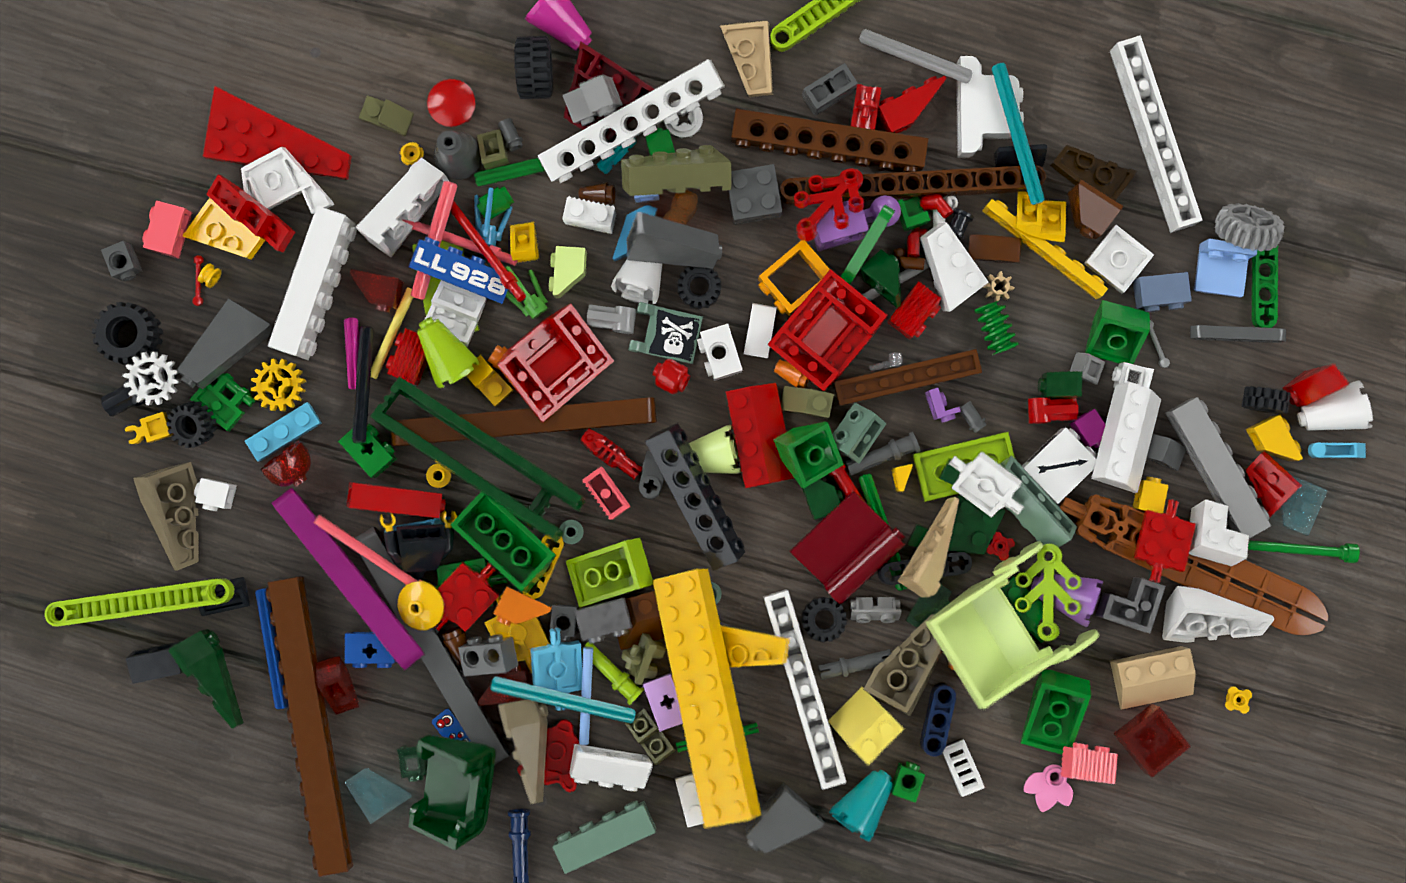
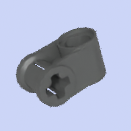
[639,450,664,499]

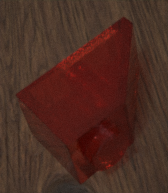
[350,269,403,313]
[316,656,359,715]
[478,665,529,706]

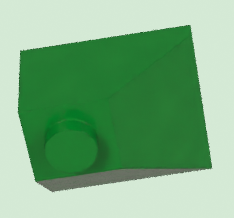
[773,422,844,488]

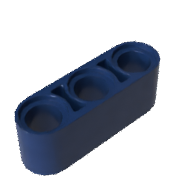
[920,683,956,756]

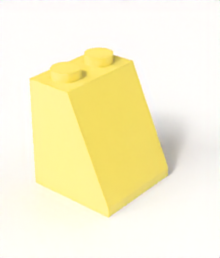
[828,686,904,765]

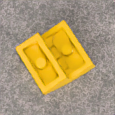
[1016,191,1066,242]

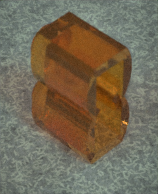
[663,189,698,225]

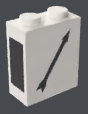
[1022,428,1097,504]

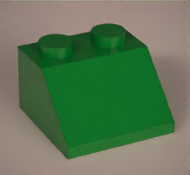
[1085,300,1150,364]

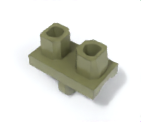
[621,633,665,685]

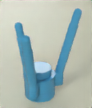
[474,187,512,246]

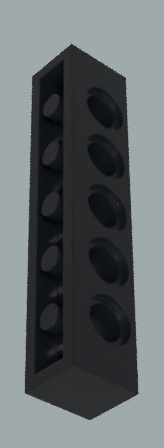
[645,423,745,571]

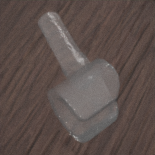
[869,353,902,372]

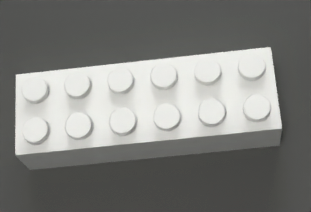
[268,206,357,360]

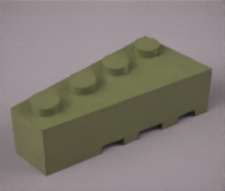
[621,145,731,196]

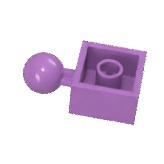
[814,195,901,251]

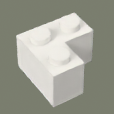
[1189,499,1249,566]

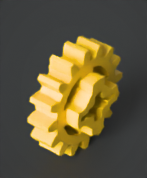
[251,359,306,412]

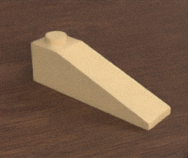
[898,497,959,597]

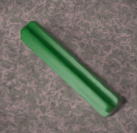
[474,158,545,187]

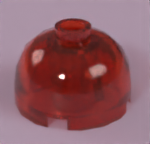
[260,441,311,487]

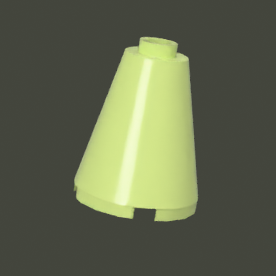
[674,425,742,474]

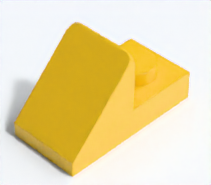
[510,222,539,262]
[466,355,514,407]

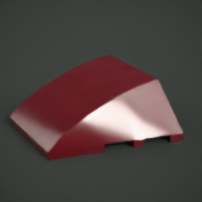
[563,41,655,141]

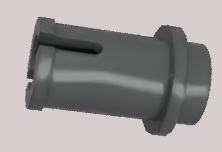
[498,118,523,151]
[960,401,987,433]

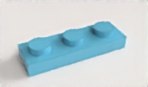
[245,402,322,462]

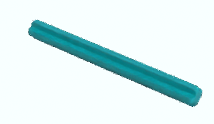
[992,63,1045,205]
[491,677,635,723]

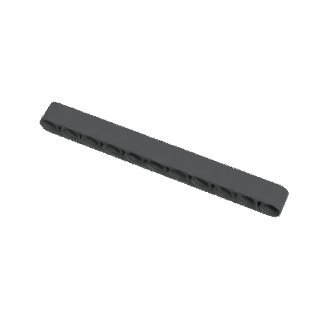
[354,526,510,765]

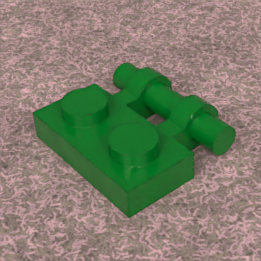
[190,373,256,431]

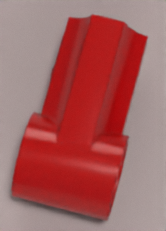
[1028,398,1078,424]

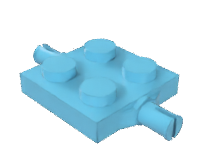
[530,628,582,711]

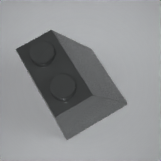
[745,782,824,853]

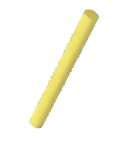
[371,287,413,379]

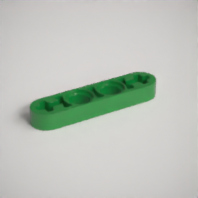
[841,204,895,284]
[1252,245,1278,328]

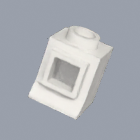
[1112,362,1154,389]

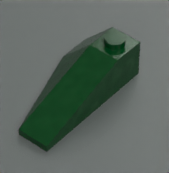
[168,629,244,729]

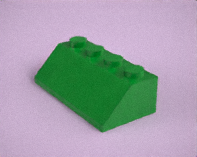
[450,492,556,594]

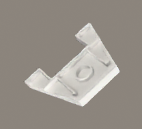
[241,147,334,214]

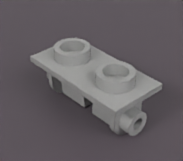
[850,597,902,623]

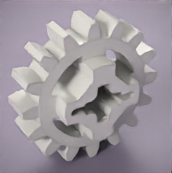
[123,352,181,405]

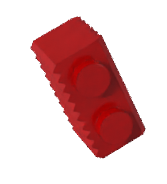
[887,281,942,340]
[386,328,428,386]

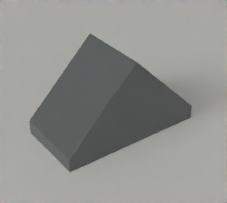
[1146,434,1187,471]

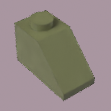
[781,386,834,420]

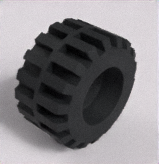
[514,36,553,99]
[92,302,163,365]

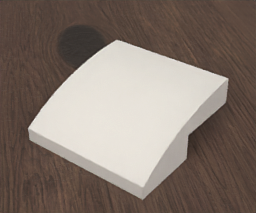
[425,280,486,347]

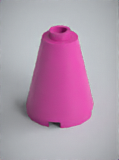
[525,0,592,51]

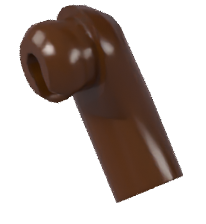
[893,248,925,270]

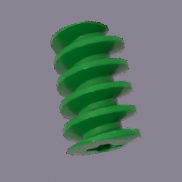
[974,301,1019,356]

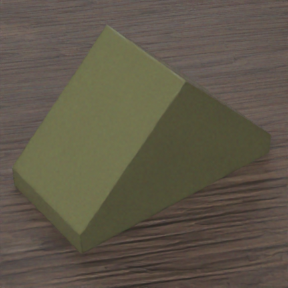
[477,129,510,170]

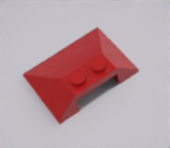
[767,269,887,391]
[496,303,614,422]

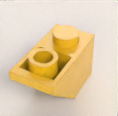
[1246,415,1303,462]

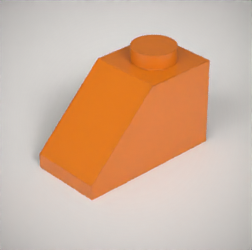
[494,587,552,627]

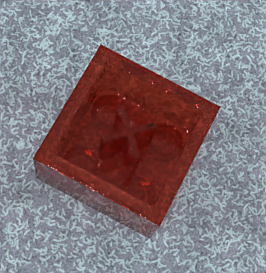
[1113,704,1191,777]

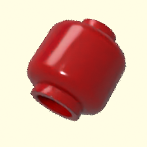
[652,359,691,394]

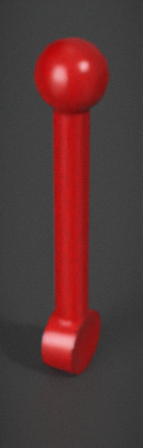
[192,255,204,306]

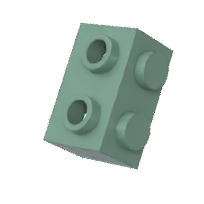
[832,403,886,464]

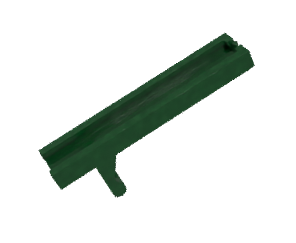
[370,377,586,543]

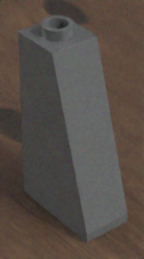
[627,212,722,269]
[177,299,273,389]

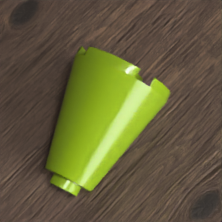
[417,317,480,388]

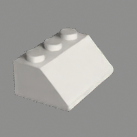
[569,744,652,791]

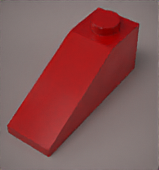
[1283,364,1349,407]

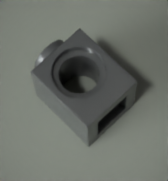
[101,241,143,281]
[550,604,579,641]

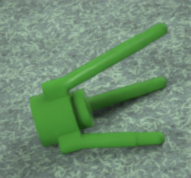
[505,266,548,319]

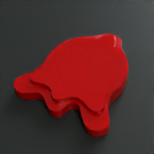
[517,719,579,792]

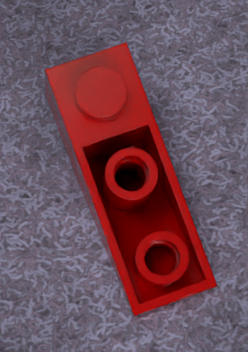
[877,75,946,134]

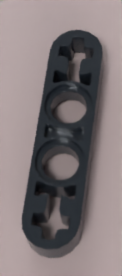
[878,552,972,585]

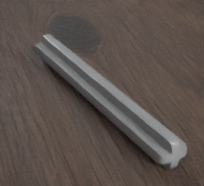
[859,29,972,83]

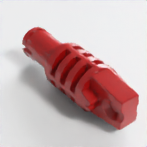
[580,428,643,480]

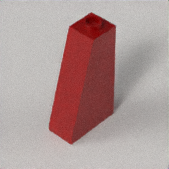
[346,482,445,518]

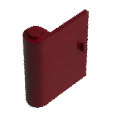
[790,491,906,604]

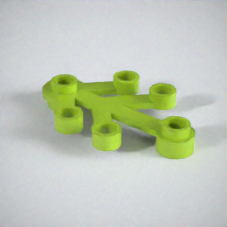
[1015,544,1082,641]

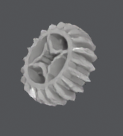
[1214,203,1285,251]

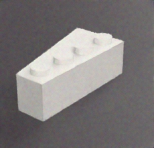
[355,158,449,257]

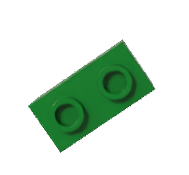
[338,423,397,478]

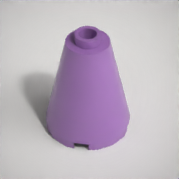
[1031,573,1103,627]

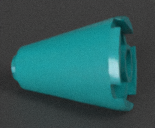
[829,770,893,842]

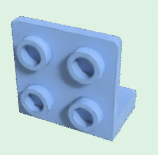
[1194,239,1257,298]

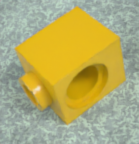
[1132,476,1169,513]

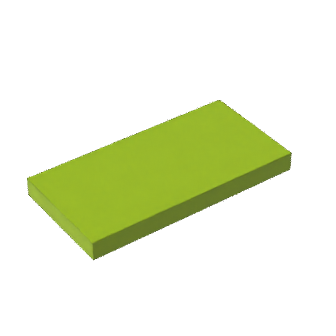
[913,432,1015,502]

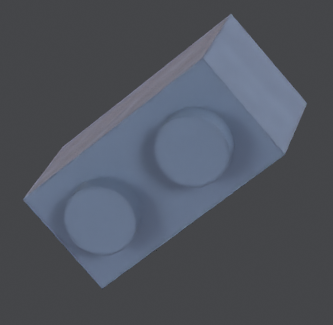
[1133,272,1192,312]

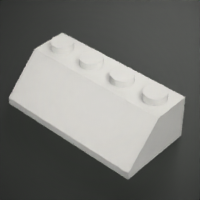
[1091,382,1161,493]

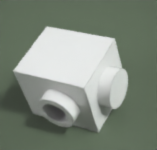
[194,478,237,511]

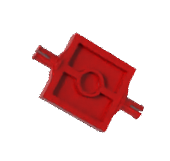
[1134,500,1196,583]
[434,562,499,632]

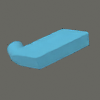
[1308,442,1366,458]

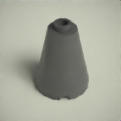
[434,131,481,180]

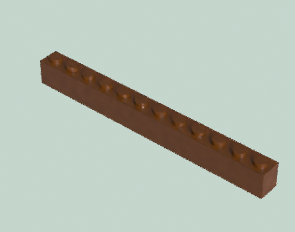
[266,576,353,877]

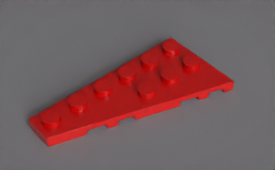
[203,86,352,180]

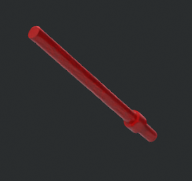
[450,200,526,301]

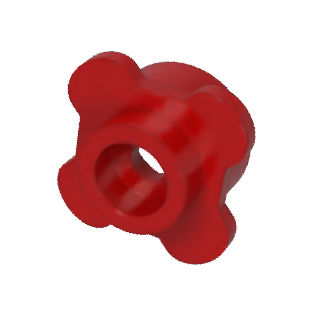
[986,532,1015,561]

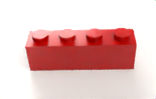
[726,383,794,488]

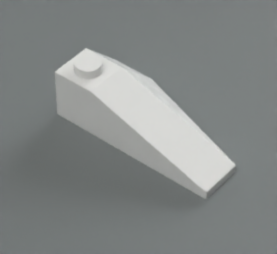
[1162,586,1274,643]

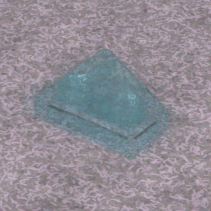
[1281,476,1328,536]
[344,768,412,824]

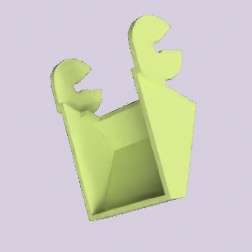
[925,541,1099,709]

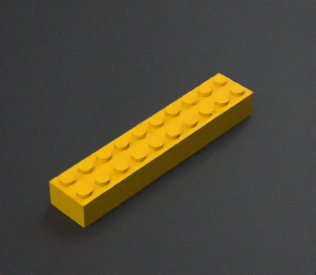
[653,569,761,828]

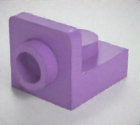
[925,388,961,422]

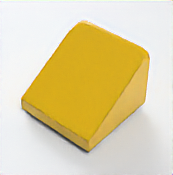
[892,464,913,492]

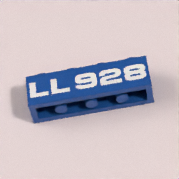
[408,237,508,304]

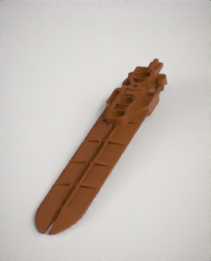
[1059,495,1328,635]

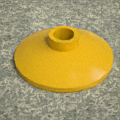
[397,581,444,630]

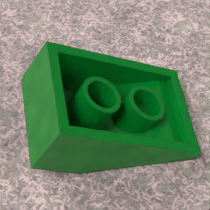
[1021,668,1091,755]

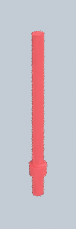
[403,220,518,266]
[314,515,422,585]

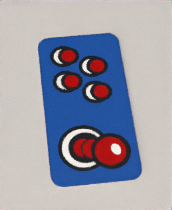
[432,709,470,742]

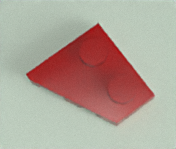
[1246,451,1302,518]

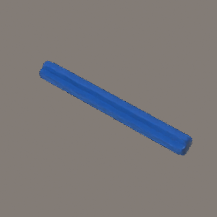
[255,588,289,709]

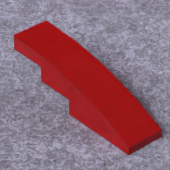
[206,174,295,252]

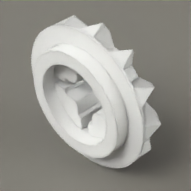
[665,99,703,138]

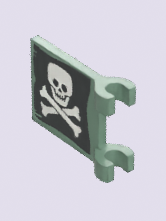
[628,302,703,364]

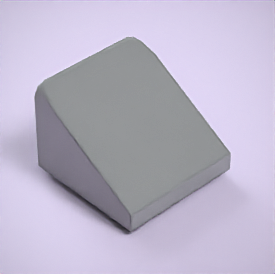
[1070,352,1105,384]

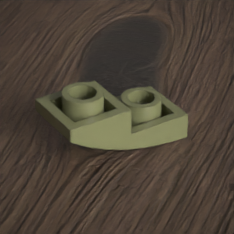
[625,709,676,765]

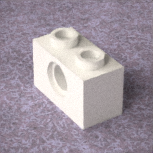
[697,324,743,381]

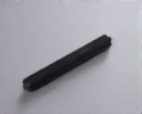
[352,326,374,444]

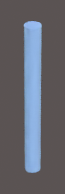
[579,647,593,745]

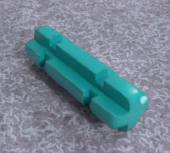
[597,137,637,174]

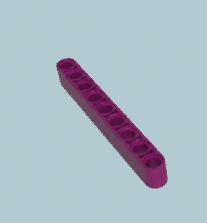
[272,487,425,670]

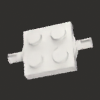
[949,451,1024,517]

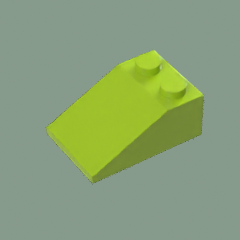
[566,538,653,608]

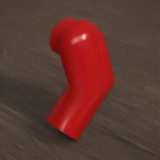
[920,194,953,219]
[907,227,928,257]

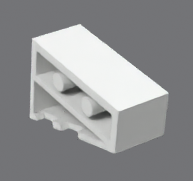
[920,223,988,312]

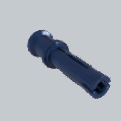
[508,808,531,883]

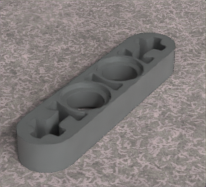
[1190,325,1286,343]

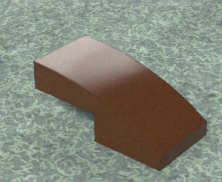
[968,235,1022,263]

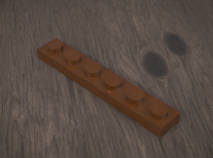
[834,349,982,406]

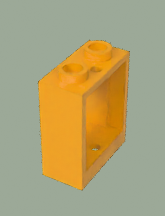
[758,240,830,316]

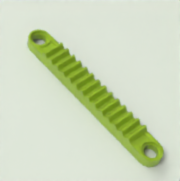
[770,0,861,51]
[45,578,234,626]

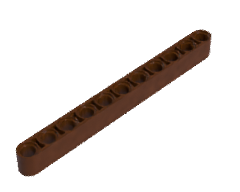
[779,165,1046,205]
[391,398,657,446]

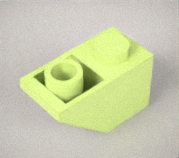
[549,246,587,298]

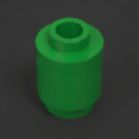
[476,186,514,219]

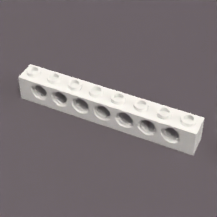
[1110,35,1202,233]
[538,59,725,183]
[763,589,846,790]

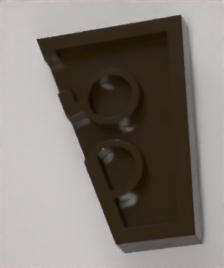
[1050,145,1138,201]

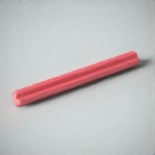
[411,181,457,300]

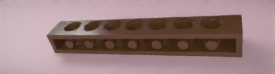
[731,109,929,172]

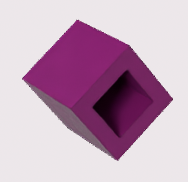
[1069,409,1106,448]

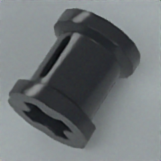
[949,208,974,240]

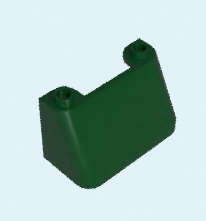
[408,735,496,850]

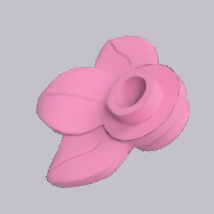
[1023,764,1073,812]

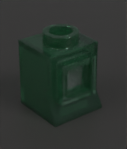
[397,745,428,782]

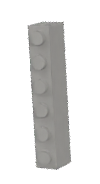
[1165,397,1271,538]

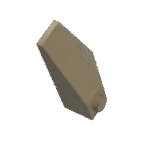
[133,462,199,571]
[863,614,943,716]
[499,699,548,804]

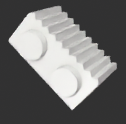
[563,196,616,234]

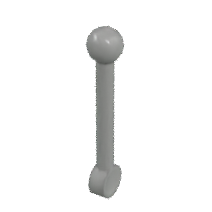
[1149,320,1170,368]

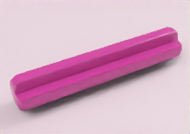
[344,318,359,390]

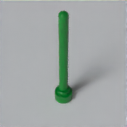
[1248,540,1360,563]

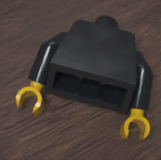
[380,510,457,579]

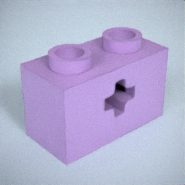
[643,672,682,731]

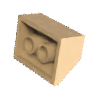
[1110,646,1195,710]

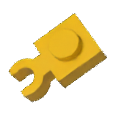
[125,412,173,444]

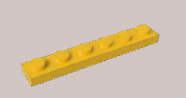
[982,199,1108,300]

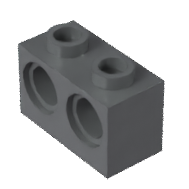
[802,63,858,116]
[458,634,518,676]

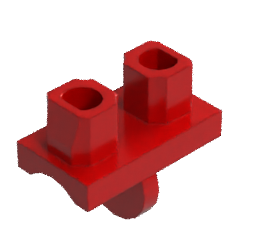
[851,84,881,130]

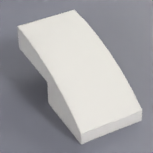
[744,303,777,358]

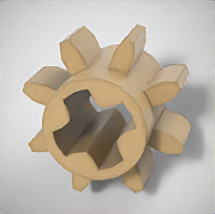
[983,271,1015,302]

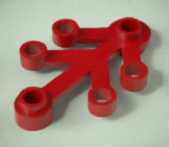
[794,168,864,241]

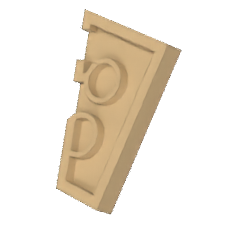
[720,21,773,97]

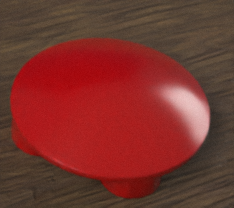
[427,79,475,127]

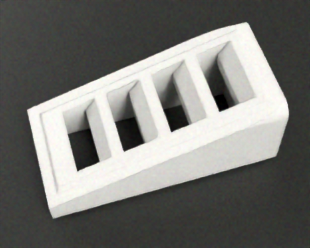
[943,739,985,797]

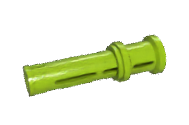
[581,642,645,705]

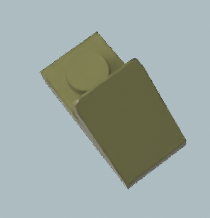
[359,95,414,136]

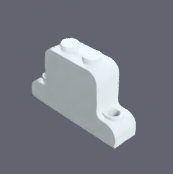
[957,56,1024,158]

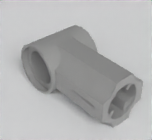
[587,305,637,334]

